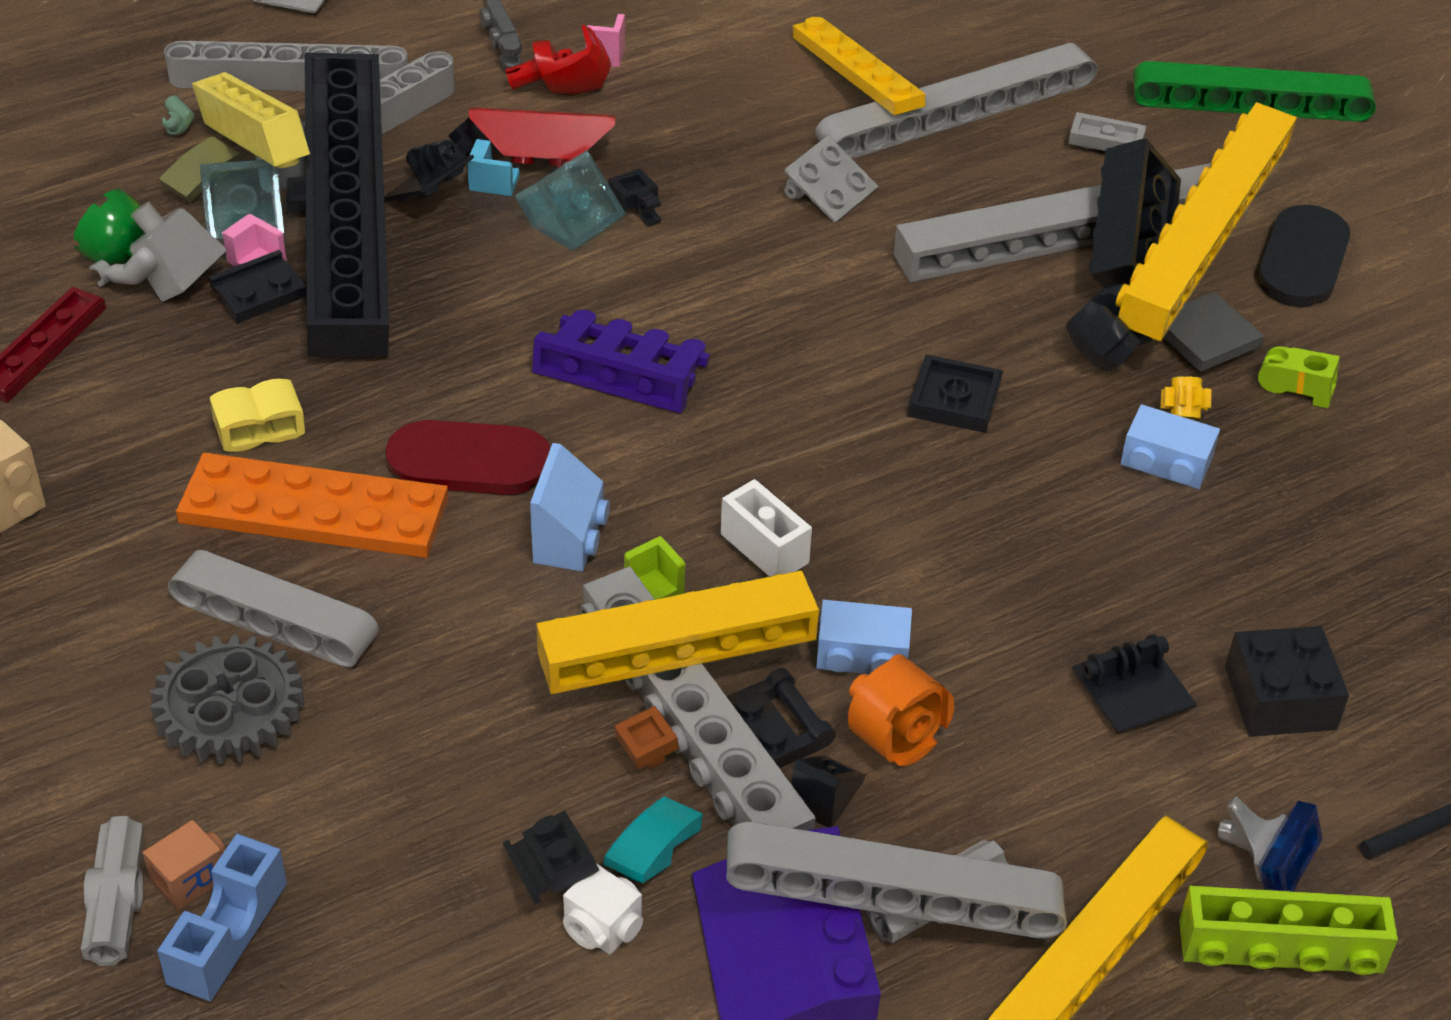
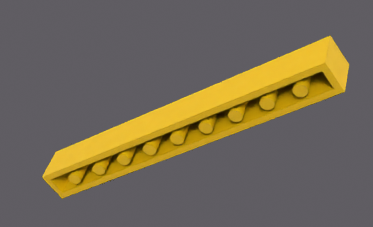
[1115,102,1297,341]

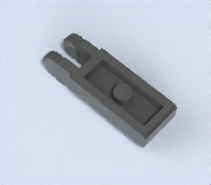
[479,0,522,72]

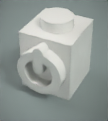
[563,863,643,955]

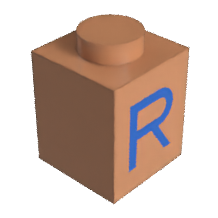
[143,820,226,911]

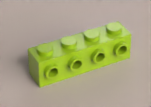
[1179,886,1398,975]

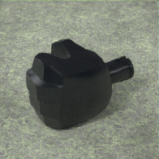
[1066,284,1153,371]

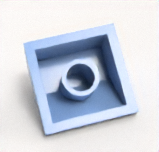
[530,443,610,572]

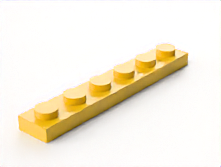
[793,17,926,116]

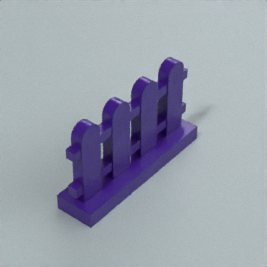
[532,310,710,413]

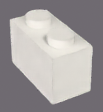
[721,479,812,577]

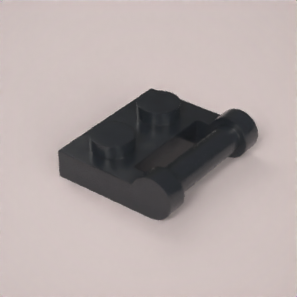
[726,668,836,768]

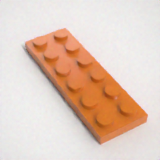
[176,452,449,558]

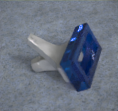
[1218,796,1323,892]

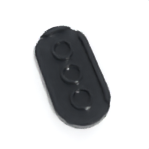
[1258,205,1350,307]

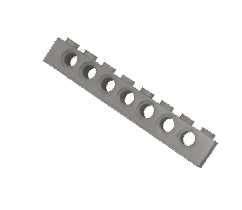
[580,566,816,830]

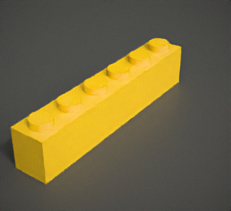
[536,570,819,694]

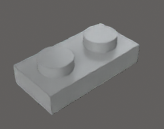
[1068,112,1146,151]

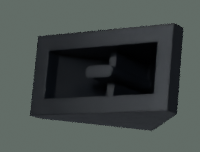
[792,755,866,827]

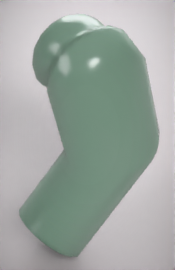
[162,95,194,136]

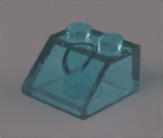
[514,150,626,250]

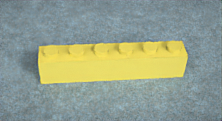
[192,72,310,168]

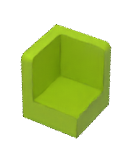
[624,536,685,600]

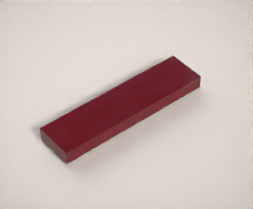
[0,287,106,403]

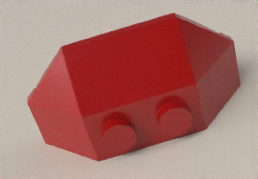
[468,107,616,166]

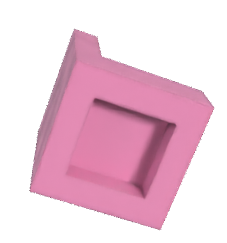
[585,14,625,67]
[222,213,287,266]

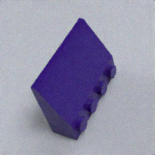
[692,826,881,1020]

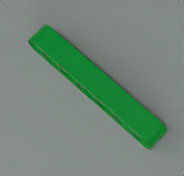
[1133,61,1376,122]

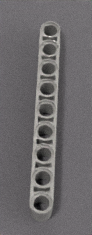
[815,43,1098,159]

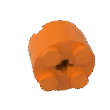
[848,654,955,766]

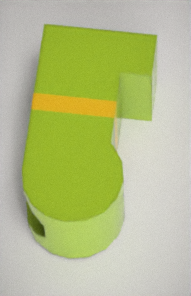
[1258,346,1340,409]

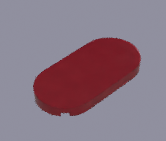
[386,420,551,495]

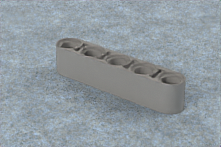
[168,550,379,667]

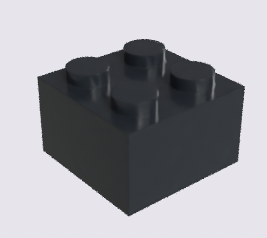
[1225,626,1349,737]

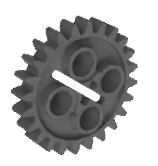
[150,634,305,764]

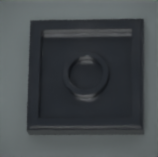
[907,355,1003,433]

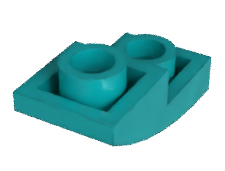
[603,796,703,883]

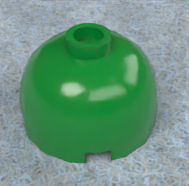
[73,189,144,266]

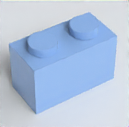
[1120,404,1220,490]
[816,599,912,674]

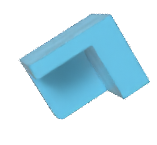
[467,139,520,196]

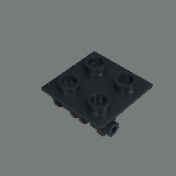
[384,140,474,203]
[1072,634,1197,734]

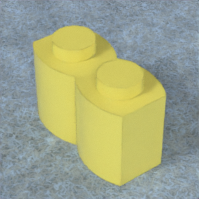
[210,379,305,452]

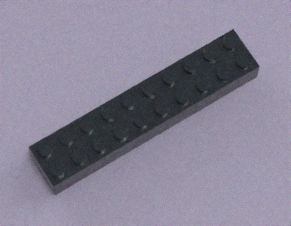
[305,53,389,357]

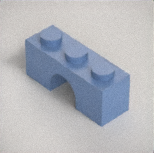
[157,833,287,1002]

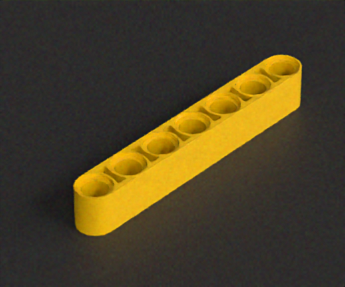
[988,816,1209,1020]

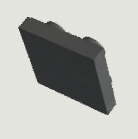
[1164,291,1264,372]

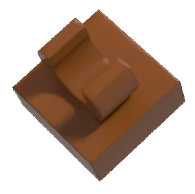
[614,706,679,770]

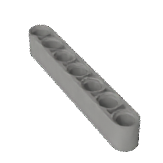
[164,41,408,91]
[256,51,456,191]
[726,822,1067,938]

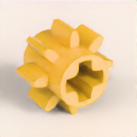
[1161,377,1212,420]

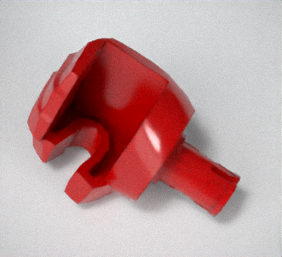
[505,25,612,95]

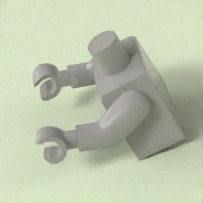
[89,201,227,302]

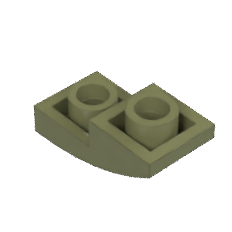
[159,136,242,204]

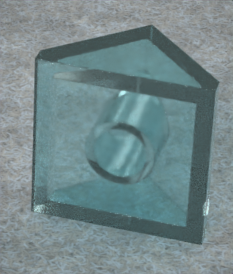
[200,160,284,240]

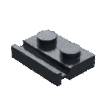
[209,250,306,324]
[502,810,600,905]

